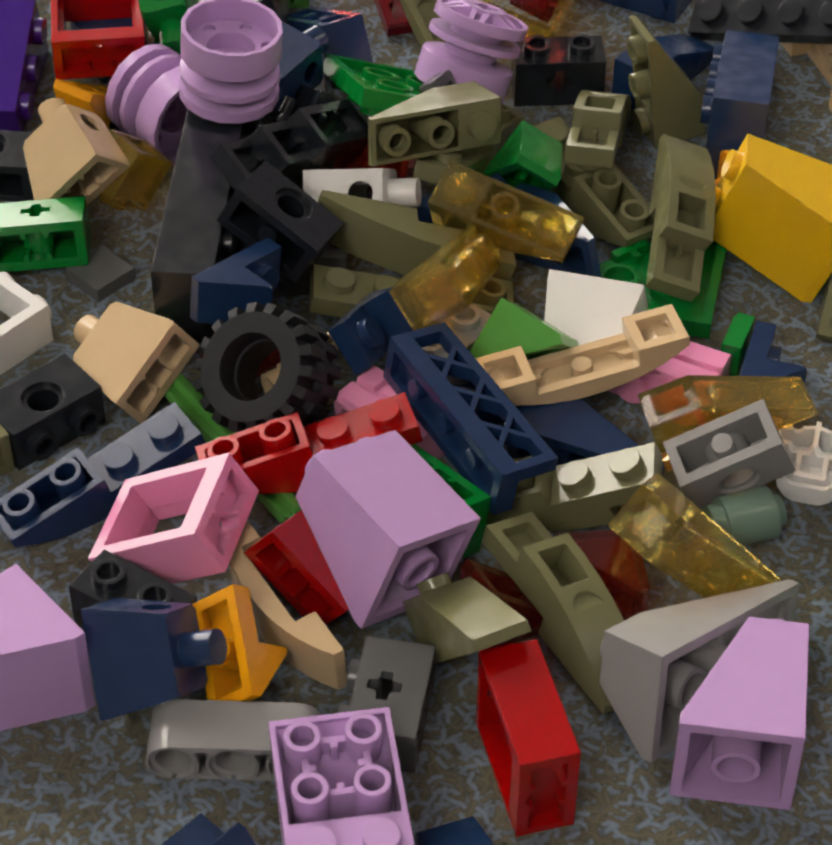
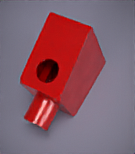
[244,510,349,625]

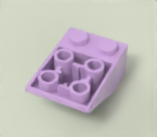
[268,707,414,845]

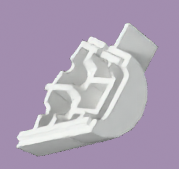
[772,414,832,506]

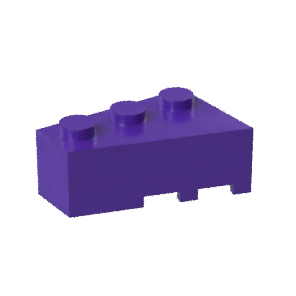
[0,0,49,131]

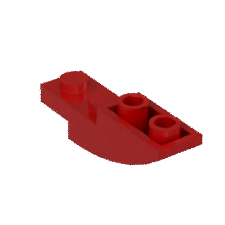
[195,392,423,494]

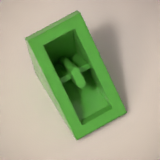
[470,298,578,360]

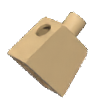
[23,98,130,206]
[73,301,200,423]

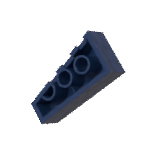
[700,30,779,179]

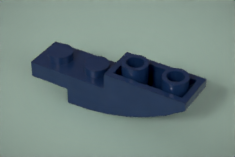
[0,402,205,547]

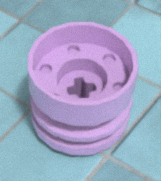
[179,0,283,124]
[414,0,529,104]
[105,44,187,166]

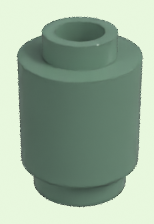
[701,485,787,550]

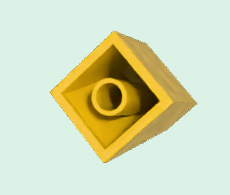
[713,134,832,303]

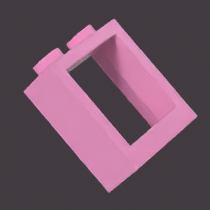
[88,453,259,584]

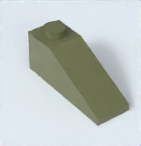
[403,572,531,664]

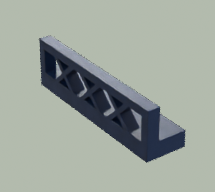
[383,322,558,515]

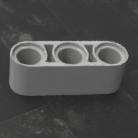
[145,699,322,781]

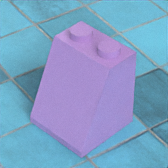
[296,430,481,629]
[0,564,96,731]
[669,617,809,810]

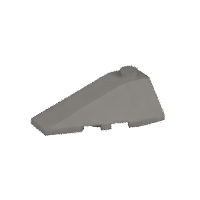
[599,579,799,763]

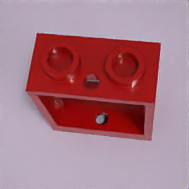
[51,0,146,80]
[476,639,581,837]

